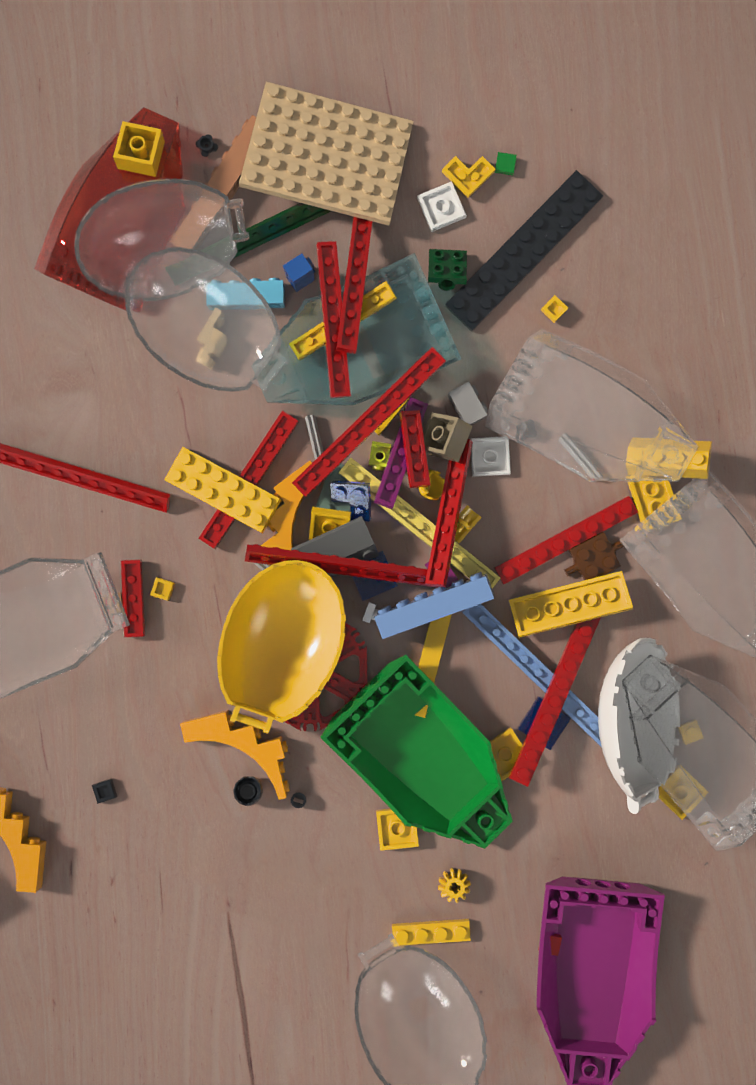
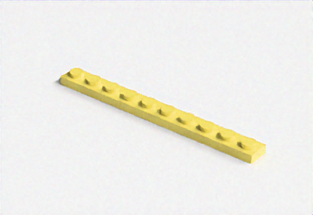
[339,458,500,589]

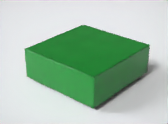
[495,152,517,176]

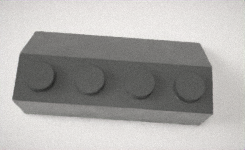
[291,516,379,577]

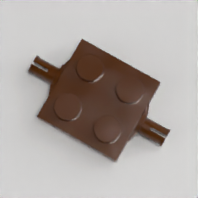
[564,532,625,581]

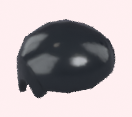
[233,776,263,806]

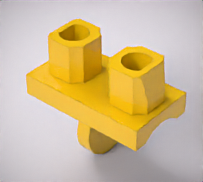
[455,505,482,544]

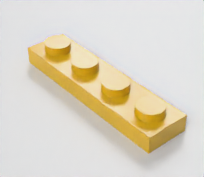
[392,919,471,946]

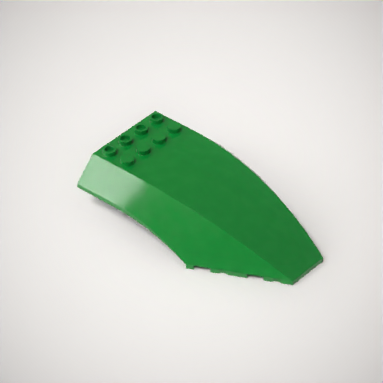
[321,655,513,849]

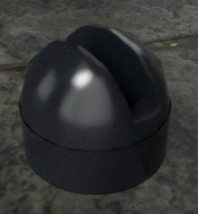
[291,792,306,808]

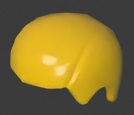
[418,469,445,500]

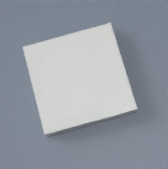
[417,181,467,232]
[471,436,511,477]

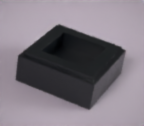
[92,778,117,804]

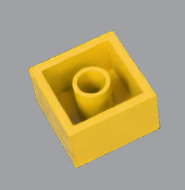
[113,121,165,177]

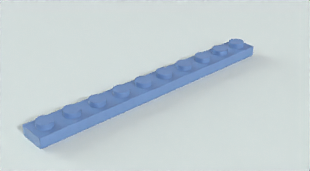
[462,604,602,747]

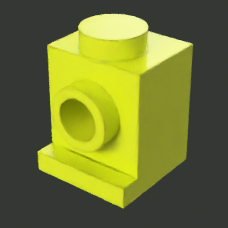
[369,441,391,471]

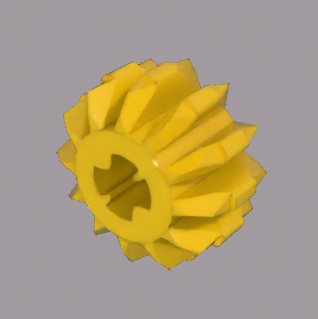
[438,868,471,903]

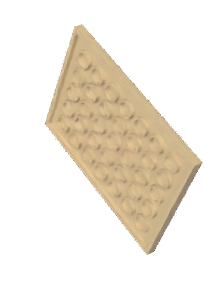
[239,82,413,226]

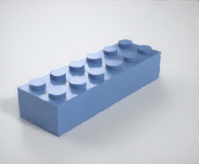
[374,572,495,639]

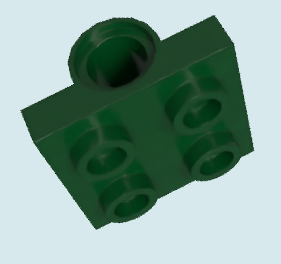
[428,249,467,291]

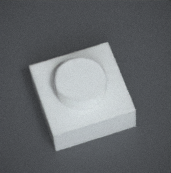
[362,602,378,623]

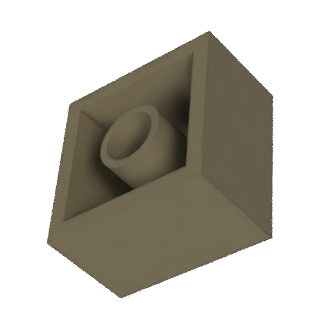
[423,412,473,462]

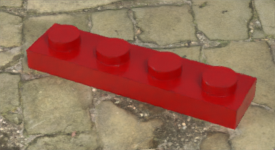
[399,410,430,488]
[121,560,145,638]

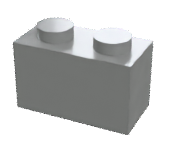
[448,382,488,426]

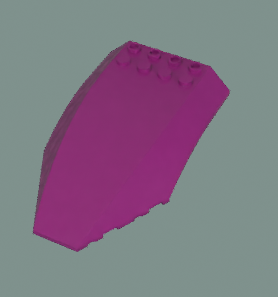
[537,876,665,1085]

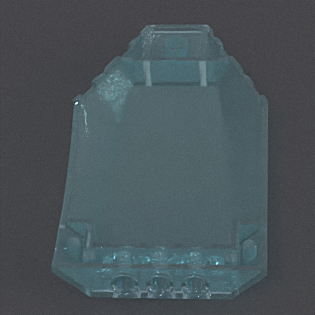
[252,253,461,405]

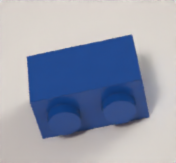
[283,253,316,292]

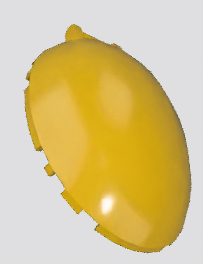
[217,560,346,734]

